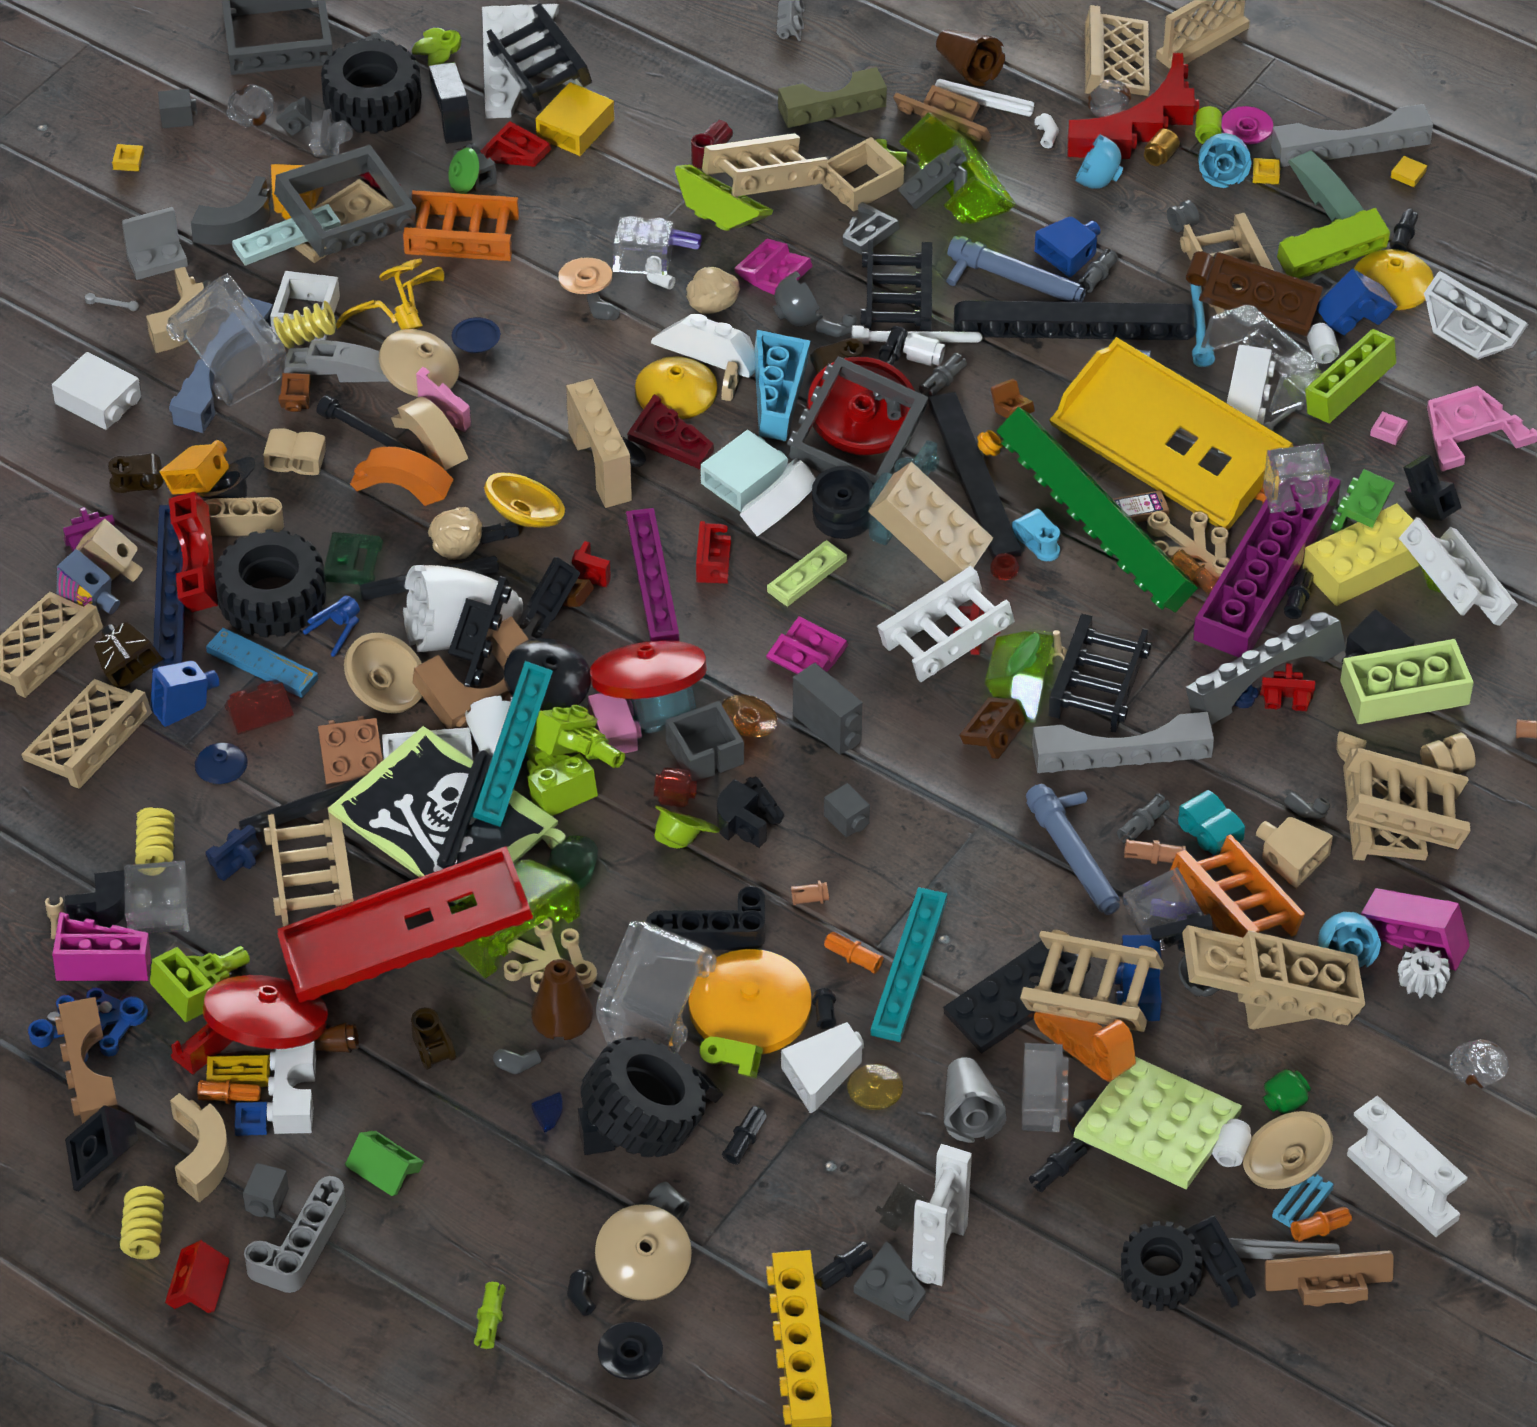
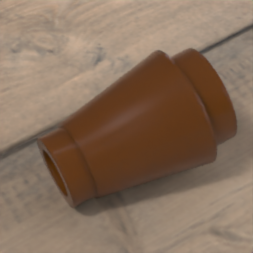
[314,1022,359,1053]

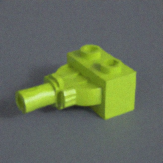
[530,705,625,768]
[525,738,598,816]
[150,946,250,1022]

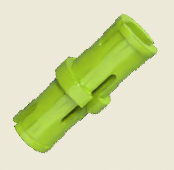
[474,1282,506,1349]

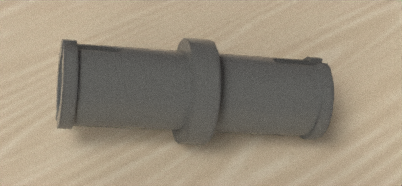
[1078,249,1118,293]
[919,353,967,399]
[1117,793,1170,843]

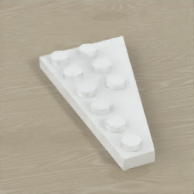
[482,4,559,118]

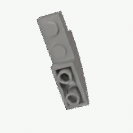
[282,340,390,382]

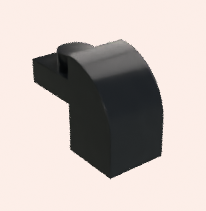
[1403,455,1462,521]
[717,779,767,848]
[65,870,129,928]

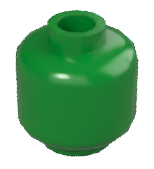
[1262,1069,1311,1115]

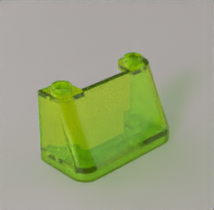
[449,859,580,979]

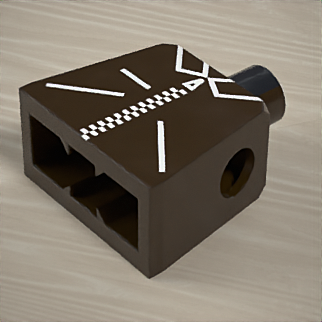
[94,622,163,689]

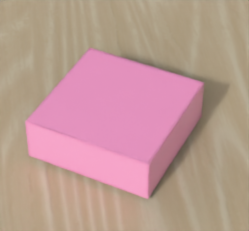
[1370,411,1408,445]

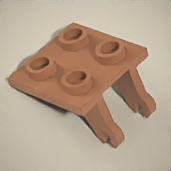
[318,716,383,785]

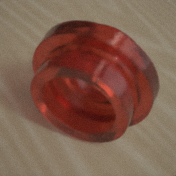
[990,553,1019,580]

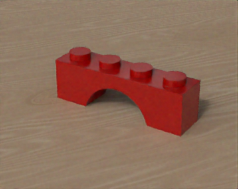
[169,491,218,612]

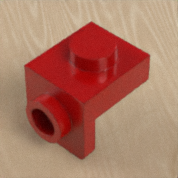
[571,541,611,587]

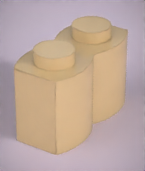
[263,428,326,475]

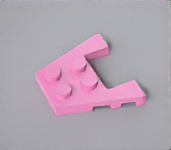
[1427,386,1537,471]

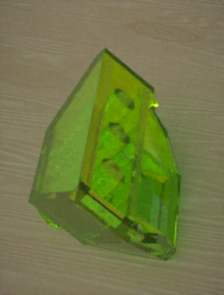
[985,629,1054,723]

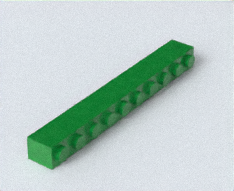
[996,406,1198,613]

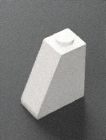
[781,1022,864,1113]

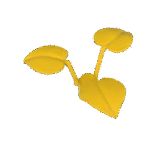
[336,258,444,330]

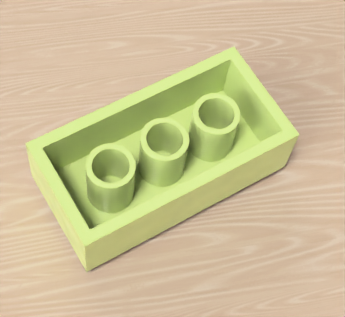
[1340,639,1473,724]

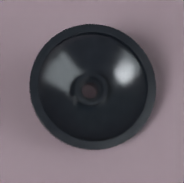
[504,638,591,711]

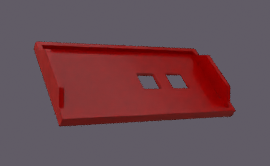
[277,846,534,1003]

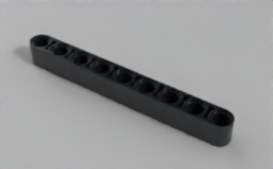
[954,300,1196,340]

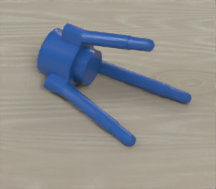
[303,595,360,657]

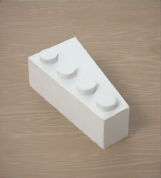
[1218,345,1276,454]

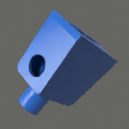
[1034,217,1101,278]
[150,661,219,727]

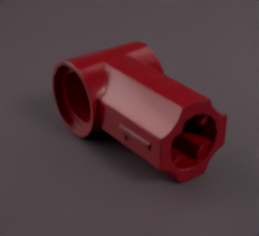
[691,120,733,169]

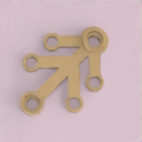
[1147,511,1230,582]
[490,917,597,992]

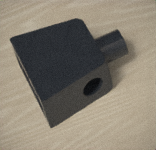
[1342,609,1415,664]

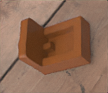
[278,373,311,412]
[991,379,1035,418]

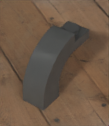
[191,176,271,245]

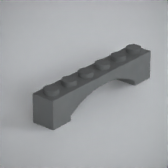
[1186,612,1346,725]

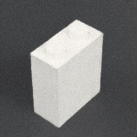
[52,352,141,430]

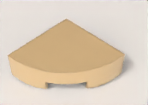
[721,361,739,401]
[1336,731,1367,762]

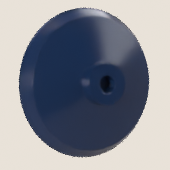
[452,317,501,353]
[195,743,248,784]

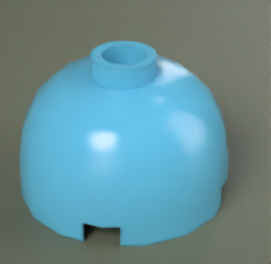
[1198,133,1251,188]
[1075,134,1123,189]
[1317,912,1381,968]

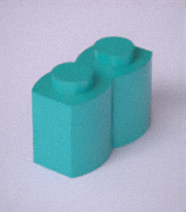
[1178,790,1245,856]

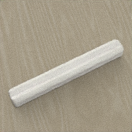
[935,79,1034,117]

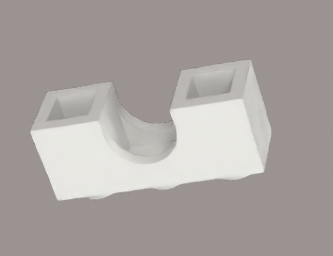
[267,1041,316,1134]

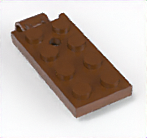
[1186,251,1323,337]

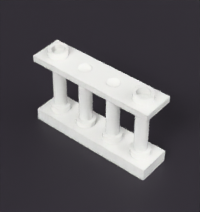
[1399,517,1518,626]
[877,566,1015,682]
[1347,1096,1468,1237]
[912,1144,972,1286]

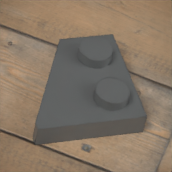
[842,202,900,255]
[853,1242,926,1322]

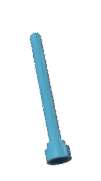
[1190,283,1215,367]

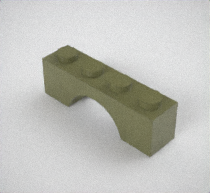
[778,67,887,128]

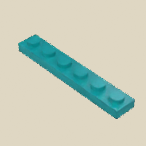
[472,661,553,827]
[871,887,947,1042]

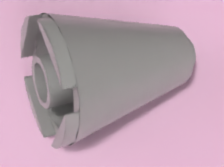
[944,1057,1006,1143]

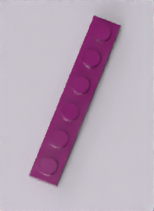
[626,508,679,641]

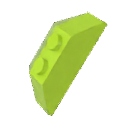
[675,165,773,231]

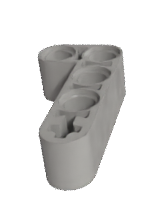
[244,1176,346,1293]

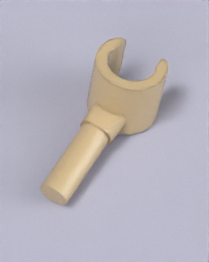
[1049,630,1067,665]
[45,897,65,939]

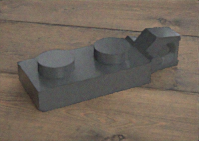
[898,145,967,209]

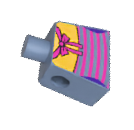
[57,549,120,615]

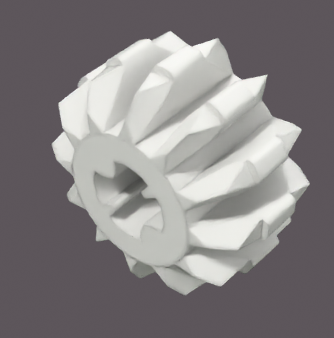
[1397,947,1451,998]

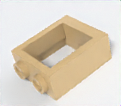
[822,137,904,212]

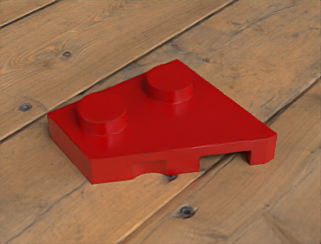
[480,121,551,167]

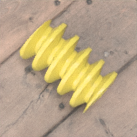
[273,301,336,349]
[135,807,175,874]
[120,1186,165,1260]

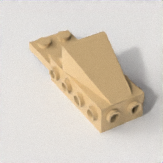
[1182,925,1365,1029]

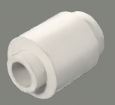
[1307,323,1339,364]
[903,333,945,366]
[1212,1119,1252,1167]

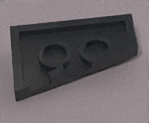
[1150,912,1218,953]

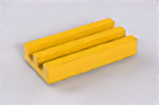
[206,1055,270,1087]

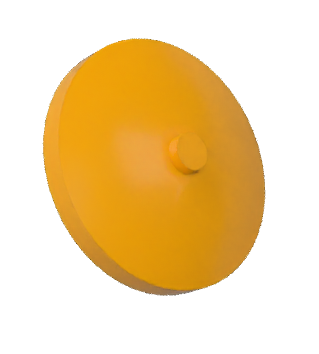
[689,949,811,1054]

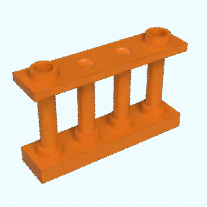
[403,190,519,261]
[1168,835,1305,938]

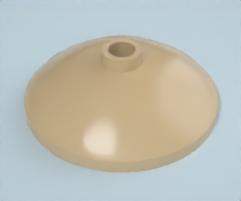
[379,329,459,397]
[344,633,422,713]
[1243,1111,1333,1189]
[595,1205,691,1301]

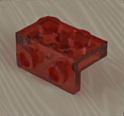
[225,681,294,735]

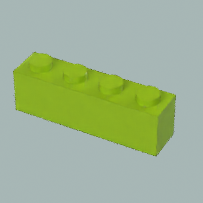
[1277,208,1390,279]
[1305,329,1396,424]

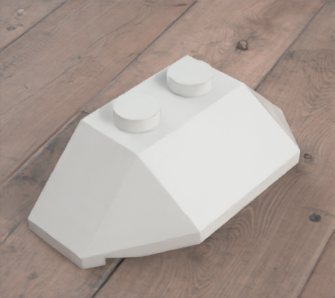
[1424,271,1528,360]
[651,314,755,378]

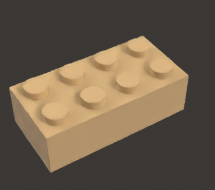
[868,462,993,582]

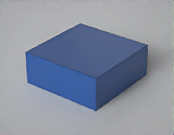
[235,1102,268,1136]

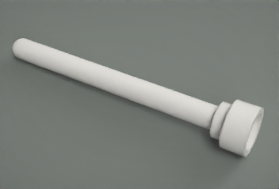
[852,325,983,346]

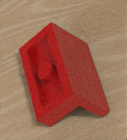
[165,1240,229,1313]

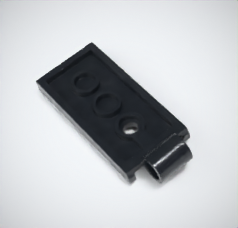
[943,940,1091,1054]

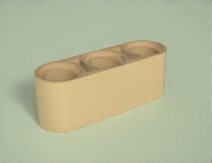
[205,497,284,536]

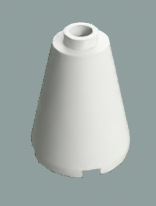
[465,696,513,756]

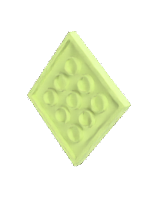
[1073,1056,1242,1190]

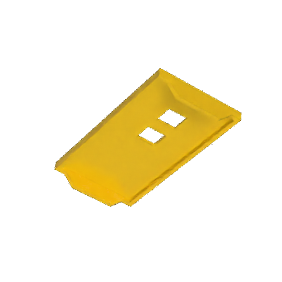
[1049,337,1294,531]

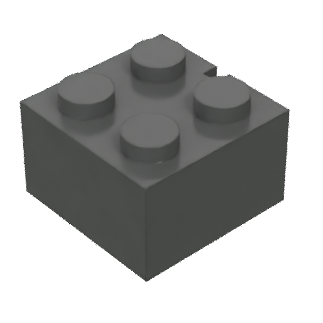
[665,701,744,784]

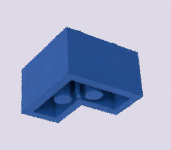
[1316,268,1398,336]
[1114,935,1162,1021]

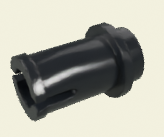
[812,988,836,1029]

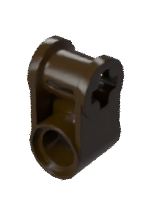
[810,338,864,374]
[108,453,163,493]
[411,1007,456,1070]

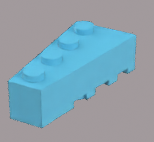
[754,330,810,441]

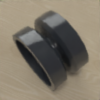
[812,466,874,539]

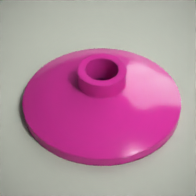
[1221,106,1273,144]

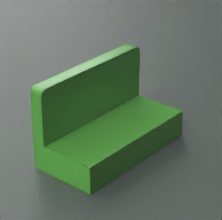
[345,1131,424,1196]

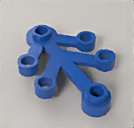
[28,988,148,1063]

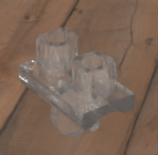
[310,109,353,158]

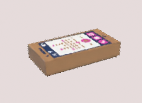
[1113,490,1169,523]

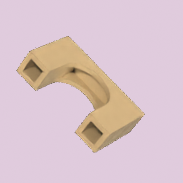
[566,378,632,508]

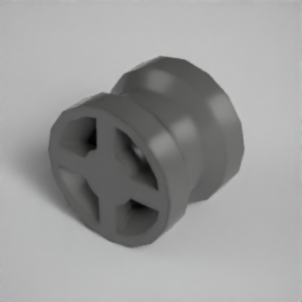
[1167,200,1199,232]

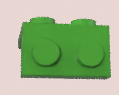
[1330,469,1395,533]

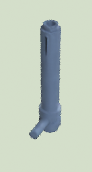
[946,236,1086,302]
[1026,784,1120,915]

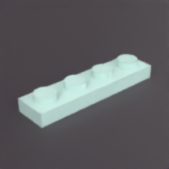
[232,204,341,266]

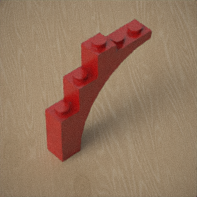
[1067,53,1199,159]

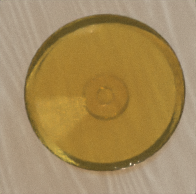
[847,1064,903,1110]

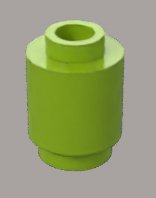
[1195,106,1222,144]

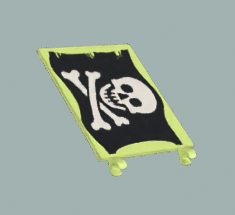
[328,726,565,909]

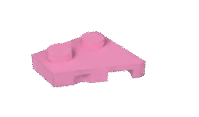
[416,367,471,432]

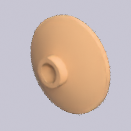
[559,258,612,294]

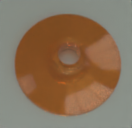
[722,694,777,737]

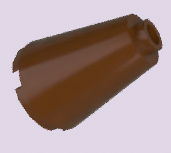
[936,29,1005,86]
[531,959,593,1040]

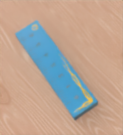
[206,628,318,698]

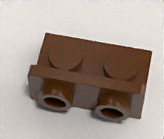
[959,697,1026,759]

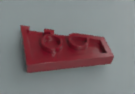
[627,394,714,470]

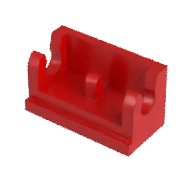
[696,521,731,584]
[171,1023,233,1075]

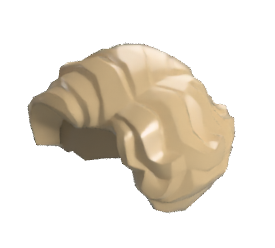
[686,267,740,314]
[428,507,482,560]

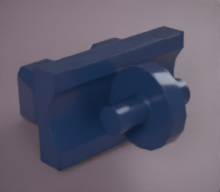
[206,825,263,881]

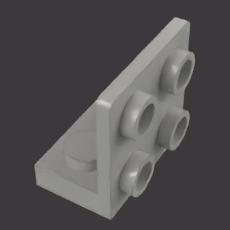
[122,207,188,280]

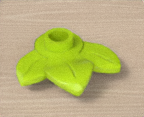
[411,28,461,66]

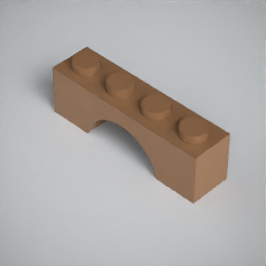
[54,997,118,1124]

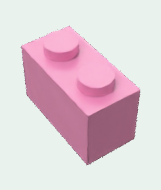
[588,693,642,753]

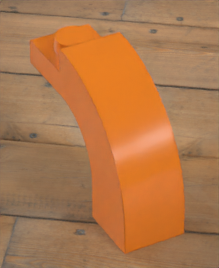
[350,447,454,506]

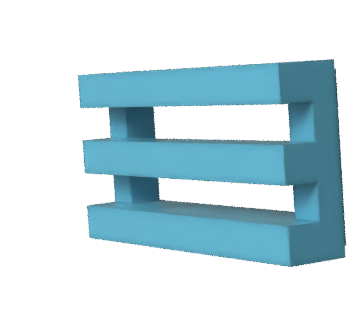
[1272,1174,1334,1228]

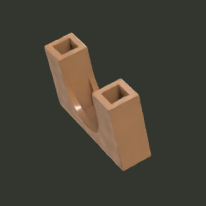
[412,616,529,729]

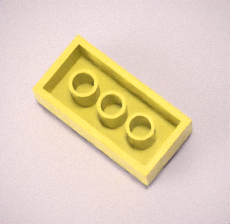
[1303,503,1420,606]

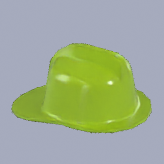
[654,805,720,849]

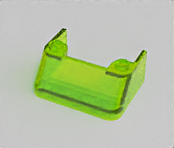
[899,112,1016,224]

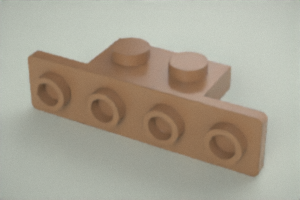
[893,85,991,142]
[1265,1250,1394,1307]

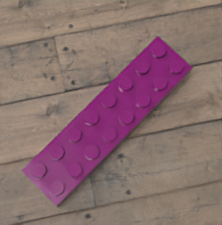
[1193,461,1341,657]

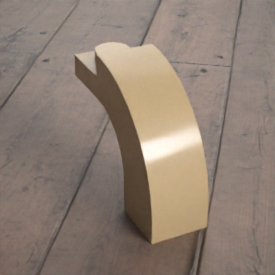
[146,267,207,353]
[391,397,468,470]
[170,1093,229,1202]

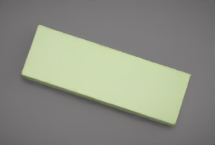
[767,540,847,607]

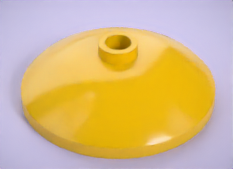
[1354,249,1434,310]
[635,356,717,419]
[484,473,565,528]

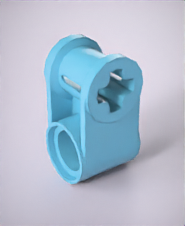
[1012,509,1060,561]

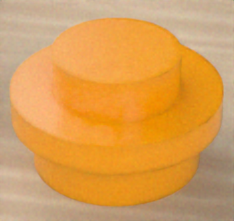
[977,430,1003,456]

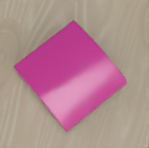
[734,239,812,295]
[766,616,848,674]

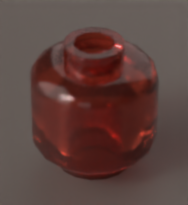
[653,767,697,807]

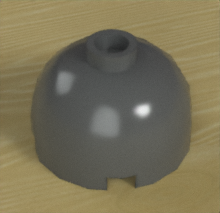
[772,271,823,327]

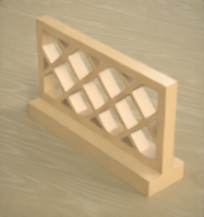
[1156,0,1250,69]
[1085,5,1150,96]
[0,592,103,698]
[21,679,152,789]
[1343,748,1428,861]

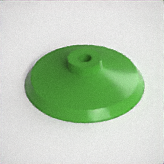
[449,148,479,194]
[1005,633,1040,676]

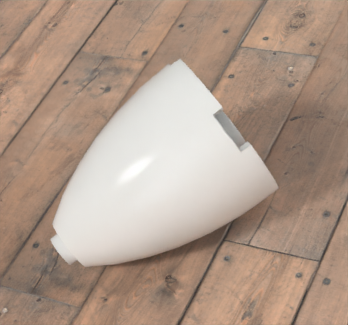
[403,565,523,652]

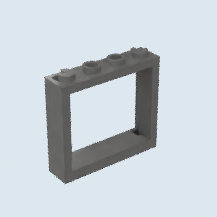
[222,0,333,75]
[274,145,416,257]
[787,356,929,498]

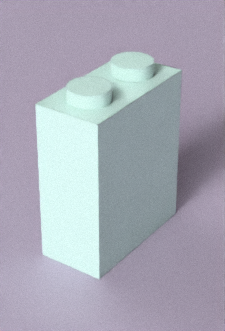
[701,429,788,512]

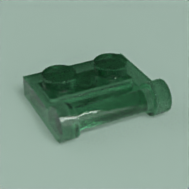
[324,532,383,586]

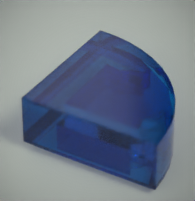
[531,1092,563,1132]

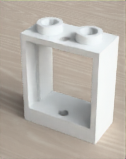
[270,271,340,340]

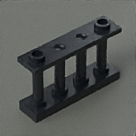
[487,3,592,111]
[861,240,932,331]
[1048,613,1152,733]

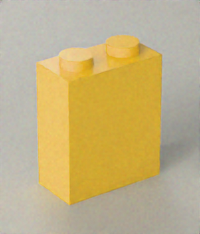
[535,82,614,156]

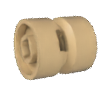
[1420,733,1476,774]

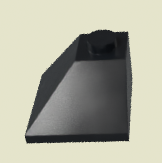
[65,1105,138,1192]

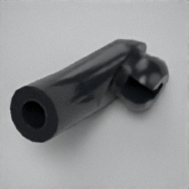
[567,1269,596,1316]

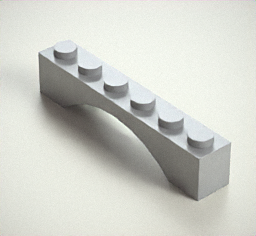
[1271,104,1433,167]
[1032,712,1214,773]

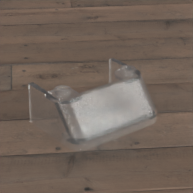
[1199,305,1323,414]

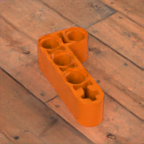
[1034,1012,1136,1082]

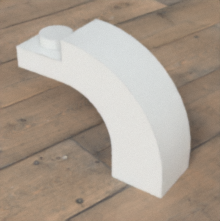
[740,458,816,536]

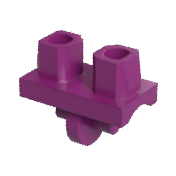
[63,507,115,551]

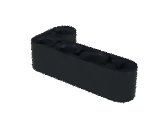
[429,62,472,144]
[646,886,765,951]

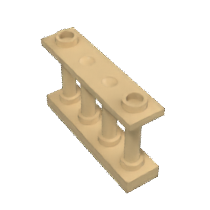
[702,133,828,197]
[1180,213,1274,317]
[1346,748,1470,849]
[264,807,354,927]
[1020,930,1164,1032]

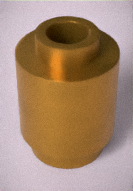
[1144,128,1180,166]

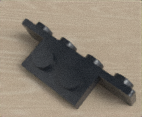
[448,576,512,688]

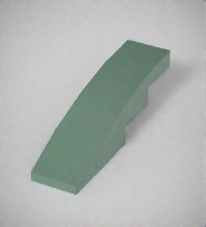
[1288,150,1364,222]

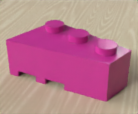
[1361,888,1470,971]
[53,912,151,981]

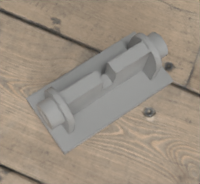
[777,0,805,41]

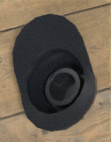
[199,457,256,499]

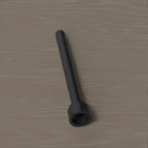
[316,394,427,457]

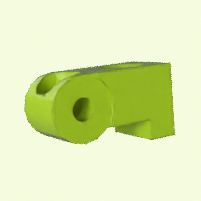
[699,1037,763,1079]

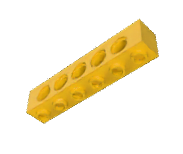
[766,1250,832,1427]

